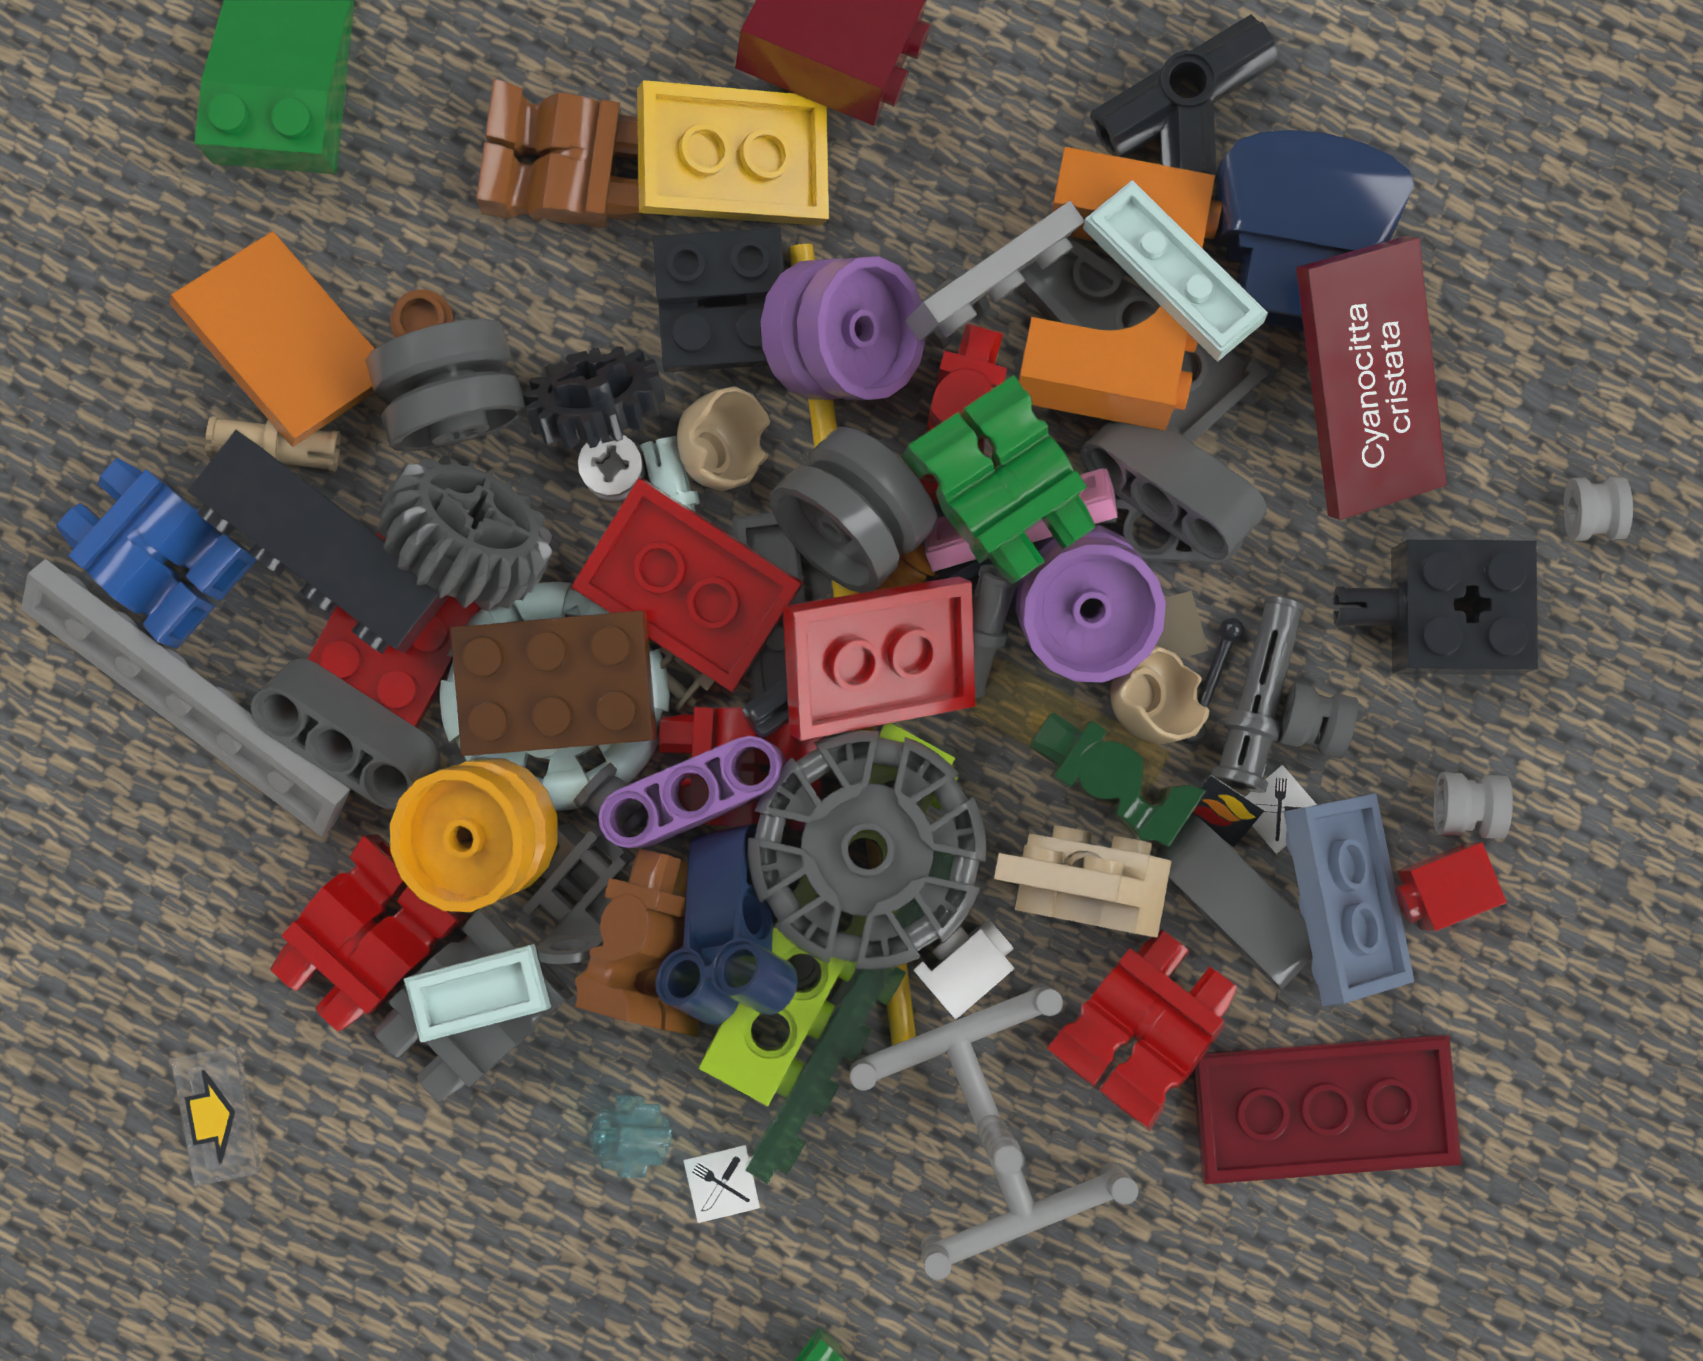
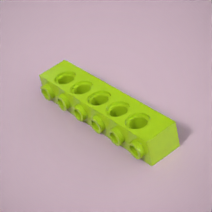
[698,723,958,1106]

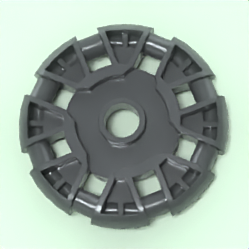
[748,730,987,970]

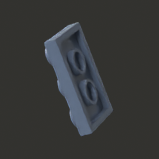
[1283,793,1415,1006]

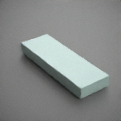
[1083,180,1268,362]

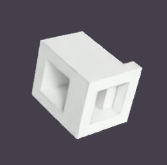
[911,919,1015,1019]

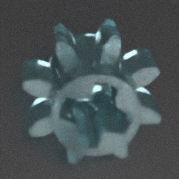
[590,1095,672,1178]

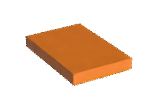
[170,231,375,448]

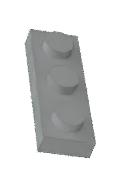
[905,201,1085,341]

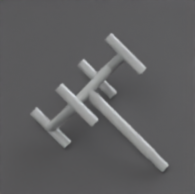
[850,983,1138,1280]

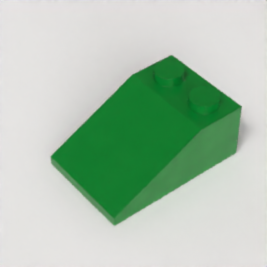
[194,0,354,175]

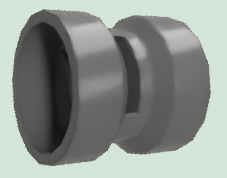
[1278,682,1358,759]

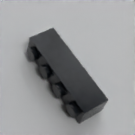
[188,429,450,654]

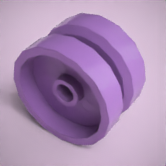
[760,256,926,400]
[1012,525,1166,682]

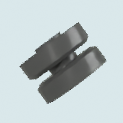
[365,318,527,452]
[770,426,937,593]

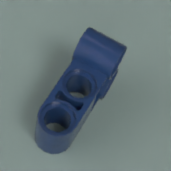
[655,823,798,1025]

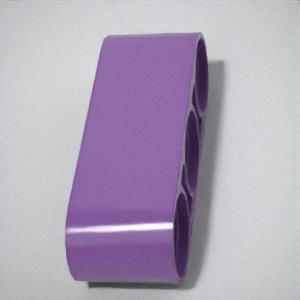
[598,736,786,848]

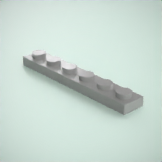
[21,559,350,837]

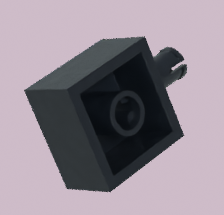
[1333,539,1538,675]

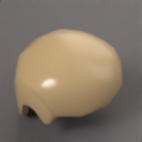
[677,386,770,492]
[1110,645,1210,744]

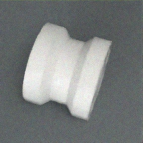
[578,435,645,502]

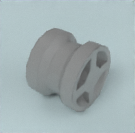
[1564,477,1633,541]

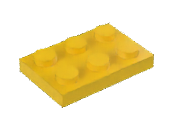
[637,80,829,226]

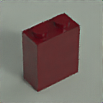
[735,0,931,126]

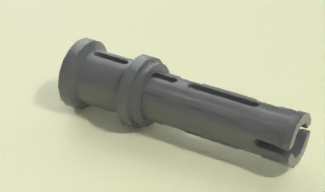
[1210,596,1305,793]

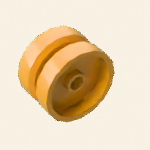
[390,757,558,912]

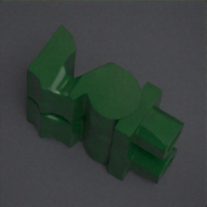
[1028,711,1206,846]

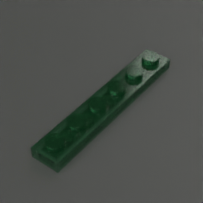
[745,851,954,1184]

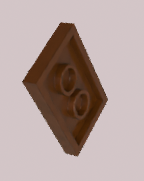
[450,610,657,756]

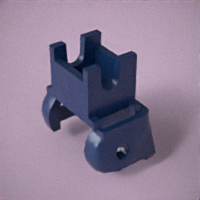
[1215,130,1414,332]

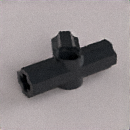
[1090,14,1280,181]

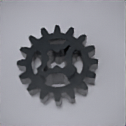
[523,346,665,449]

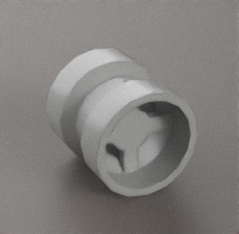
[1433,772,1513,839]

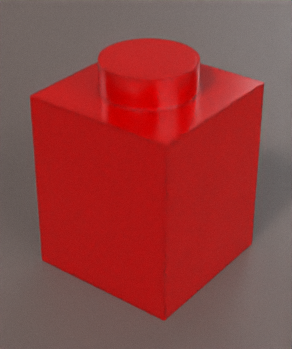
[1395,842,1507,931]

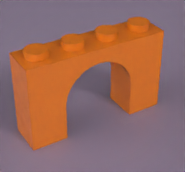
[1019,147,1222,431]

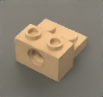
[994,825,1172,938]

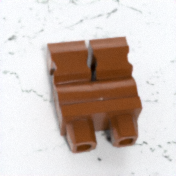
[476,79,643,229]
[575,848,699,1037]

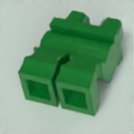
[901,375,1096,584]

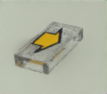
[171,1045,263,1187]

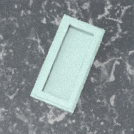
[404,944,551,1043]

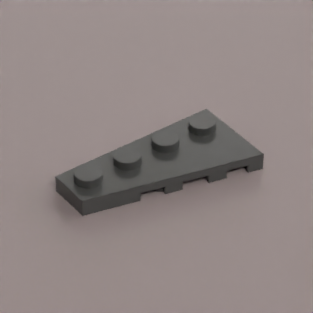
[1018,237,1270,443]

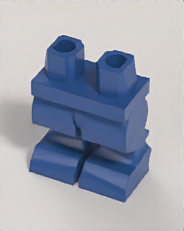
[56,458,257,649]

